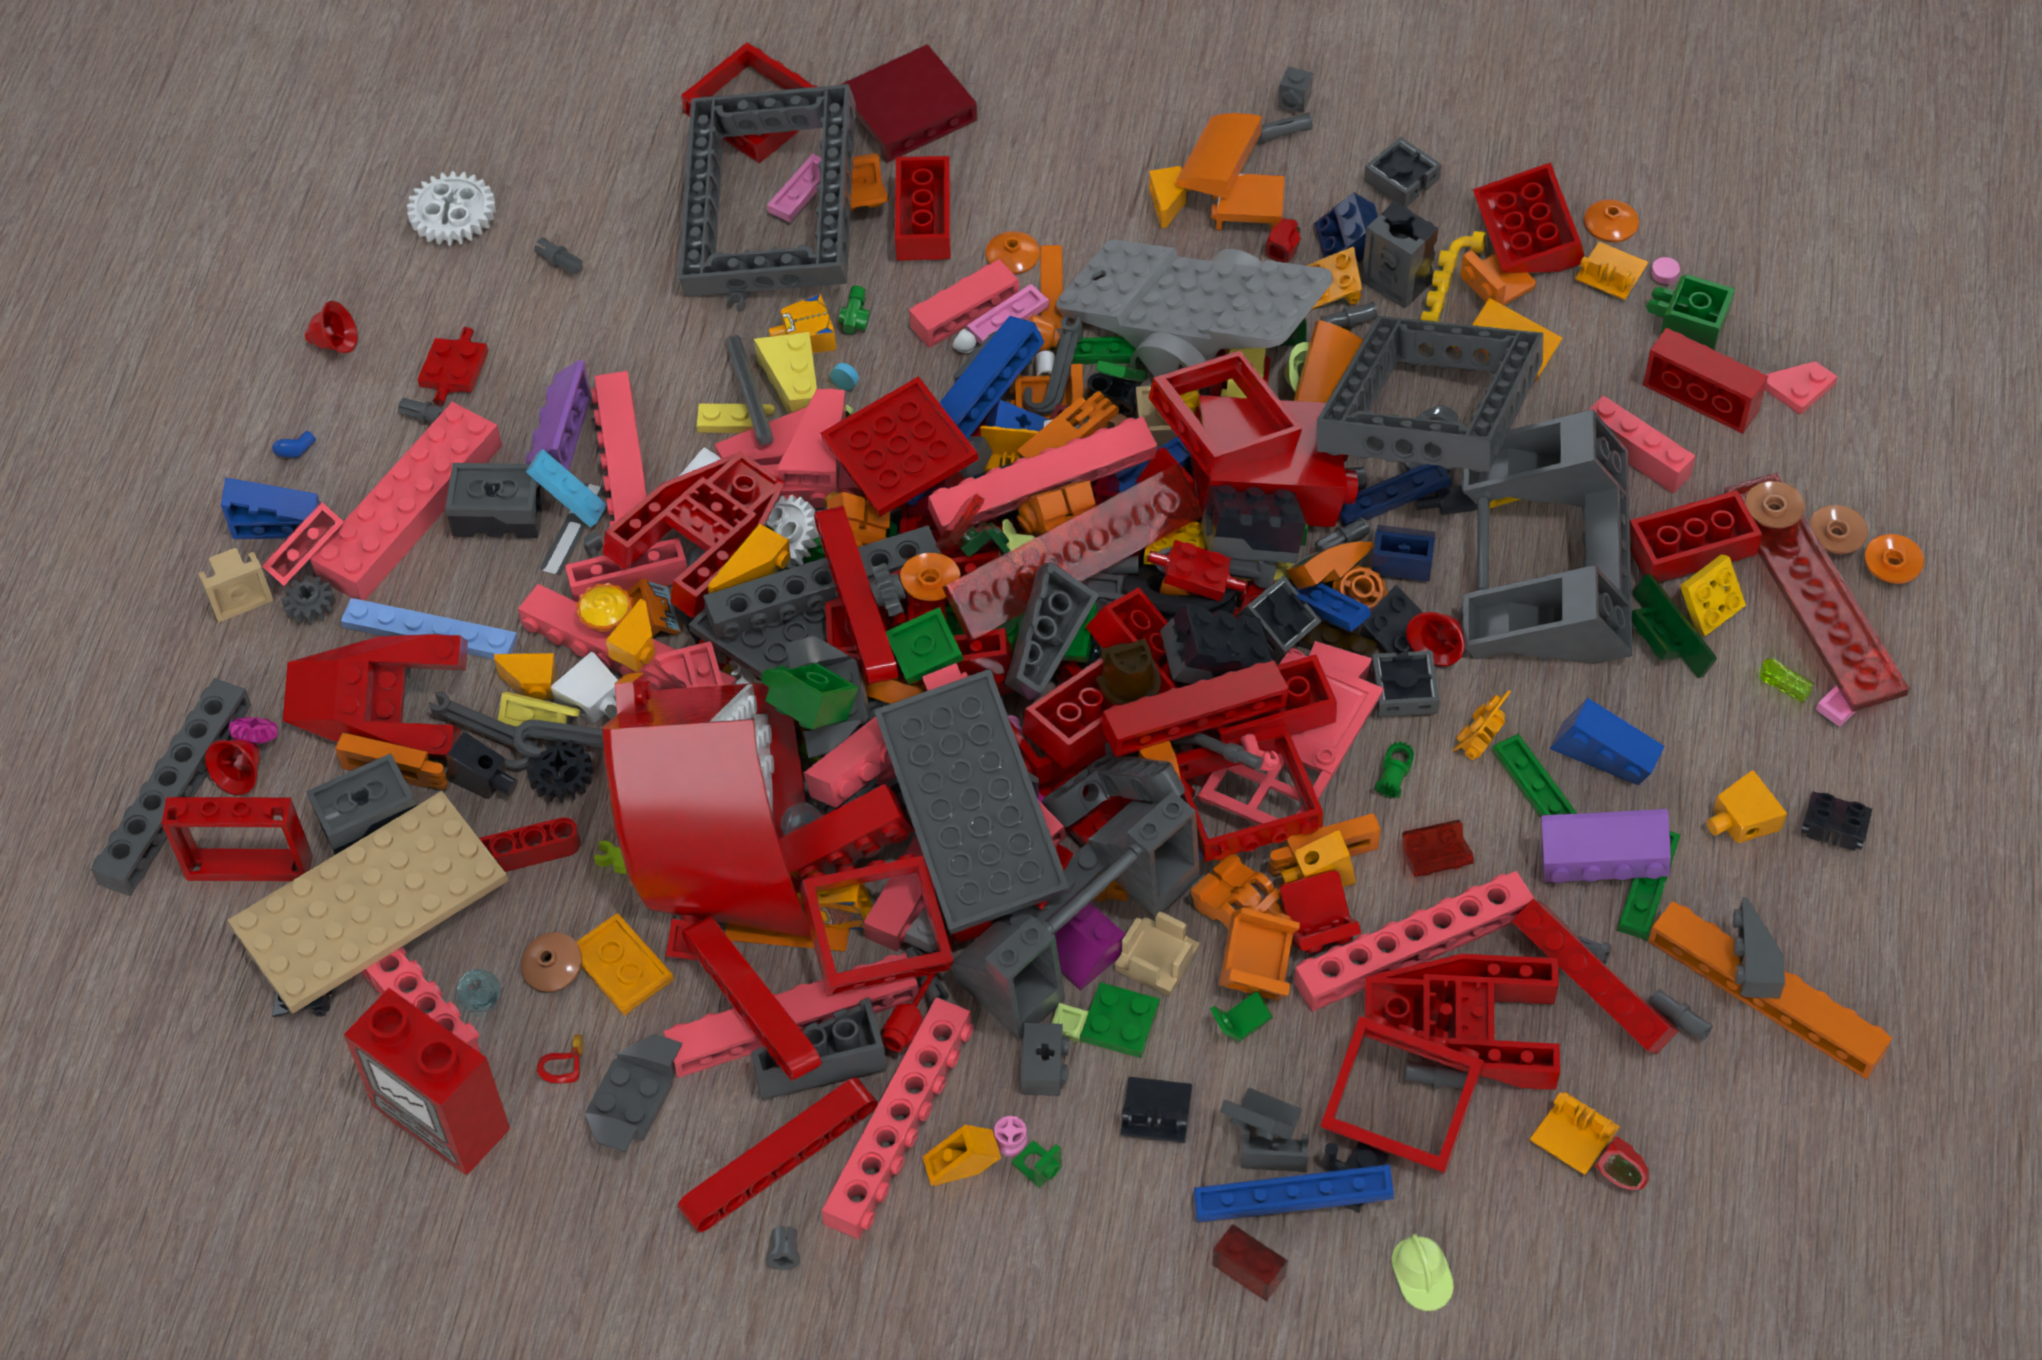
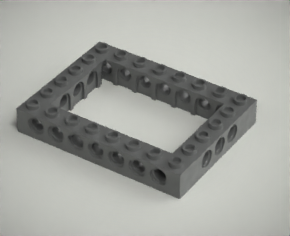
[678,84,856,297]
[1317,316,1543,472]

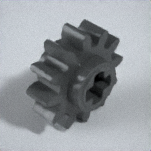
[870,563,906,617]
[281,575,336,625]

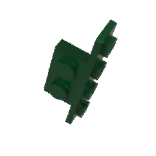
[957,520,1010,557]
[1632,574,1717,678]

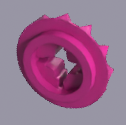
[229,716,278,744]

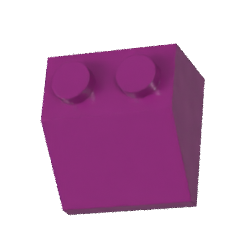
[1055,902,1126,991]

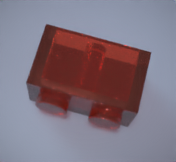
[1212,1224,1288,1302]

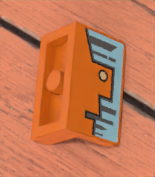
[628,578,681,637]

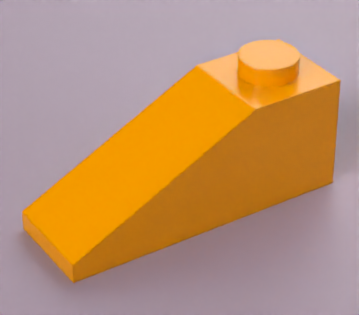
[708,524,791,594]

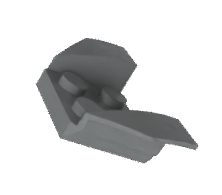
[786,636,872,759]
[585,1034,682,1152]

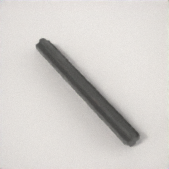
[726,335,773,446]

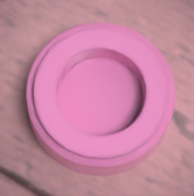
[1651,257,1680,284]

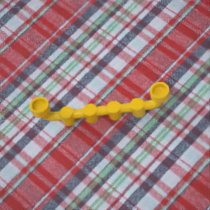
[1421,231,1486,349]

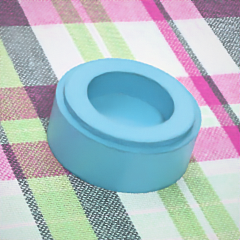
[830,363,859,391]

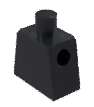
[447,732,518,799]

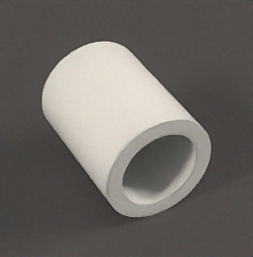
[1036,351,1055,376]

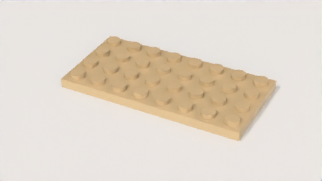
[227,791,508,1014]

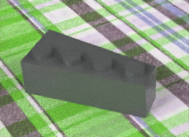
[1004,561,1099,700]
[751,997,887,1099]

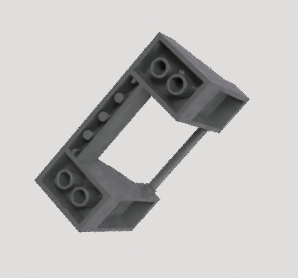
[1460,409,1633,664]
[952,791,1200,1041]

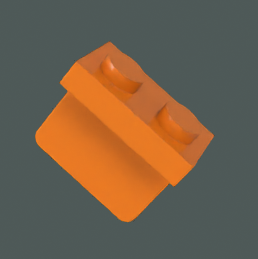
[851,153,888,211]
[1460,250,1536,305]

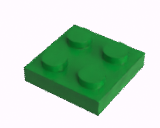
[886,607,964,685]
[1081,982,1160,1058]

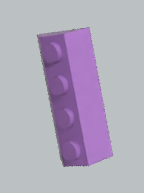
[525,360,591,471]
[1541,809,1671,883]

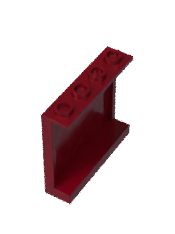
[840,44,978,163]

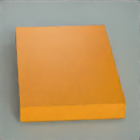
[1472,298,1562,381]
[576,912,674,1016]

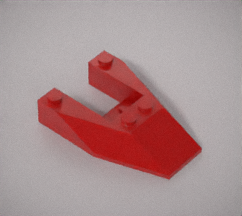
[603,451,785,619]
[825,551,1012,675]
[282,634,468,759]
[1365,953,1560,1090]

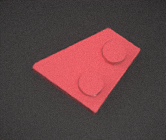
[1765,361,1838,415]
[655,641,724,688]

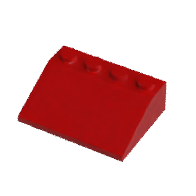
[1473,162,1585,273]

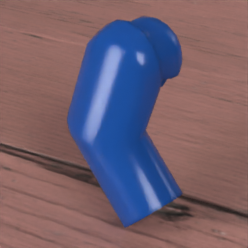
[272,430,316,458]

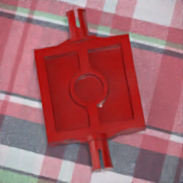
[417,326,489,406]
[1147,540,1247,602]

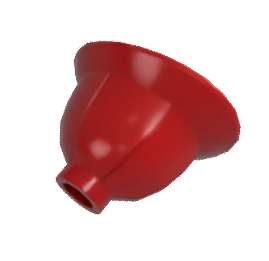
[305,301,358,354]
[1406,612,1465,667]
[205,739,260,795]

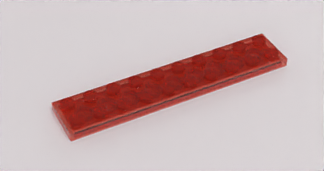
[942,463,1203,641]
[1724,472,1910,712]

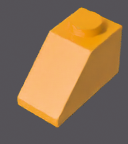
[1149,165,1190,229]
[606,599,656,672]
[494,653,558,700]
[922,1125,1001,1186]

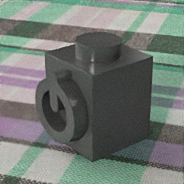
[1278,66,1313,113]

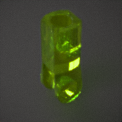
[1760,658,1815,703]

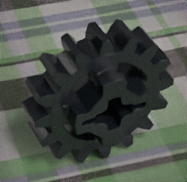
[527,740,594,803]

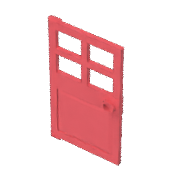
[1196,647,1384,825]

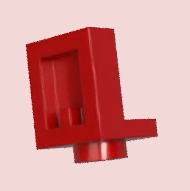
[666,914,699,961]

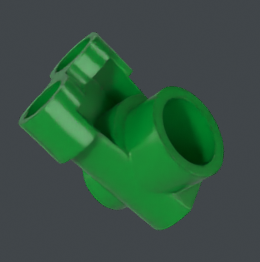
[839,285,870,334]

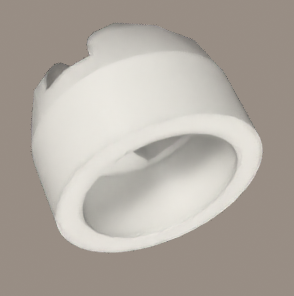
[953,329,976,353]

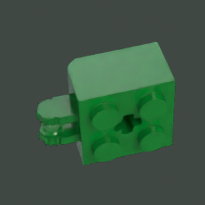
[1646,274,1735,350]
[761,663,859,730]

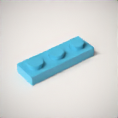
[526,449,607,528]

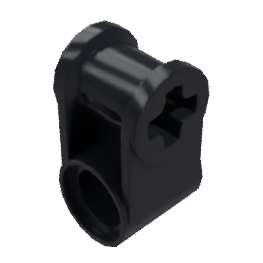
[1086,372,1140,417]

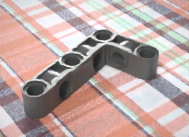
[1042,755,1185,828]

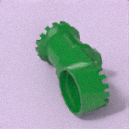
[1374,741,1414,799]

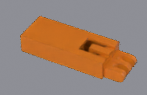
[1017,391,1119,459]
[335,733,448,790]
[1269,813,1381,876]

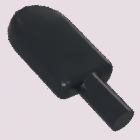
[1415,485,1477,515]

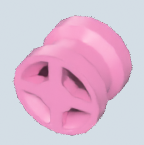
[994,1116,1027,1156]

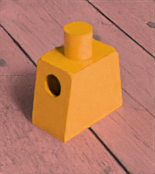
[1706,770,1788,843]
[1281,830,1356,887]

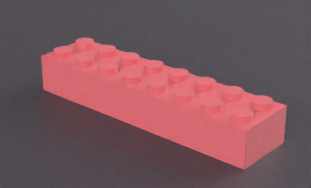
[310,402,502,601]

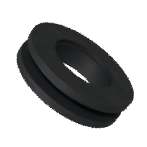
[1123,565,1235,622]

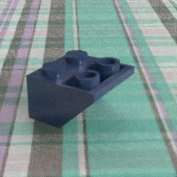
[1314,192,1378,262]
[1372,525,1435,582]

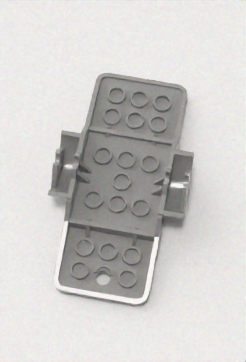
[1056,239,1333,377]

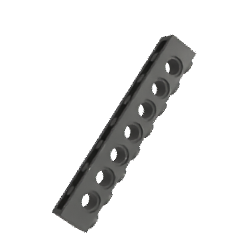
[703,526,941,640]
[91,678,251,897]

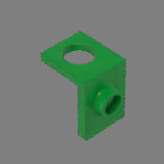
[1210,991,1273,1042]
[1012,1141,1062,1188]

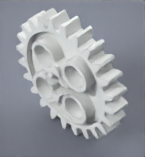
[407,171,496,246]
[765,495,819,565]

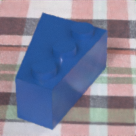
[221,477,320,539]
[1549,698,1665,785]

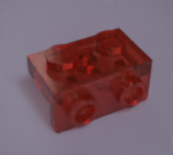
[1402,819,1474,877]

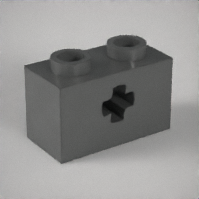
[1021,1022,1069,1096]

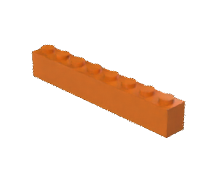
[1648,901,1893,1080]

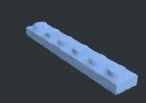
[341,598,518,659]

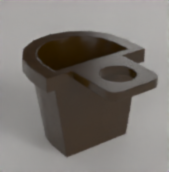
[1096,639,1161,705]

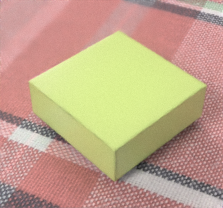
[1051,1003,1089,1043]

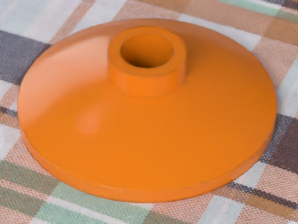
[1584,199,1639,243]
[986,231,1040,275]
[1864,534,1924,584]
[900,553,960,601]

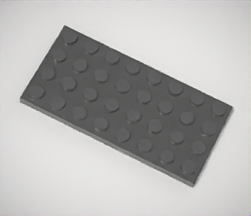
[874,669,1071,934]

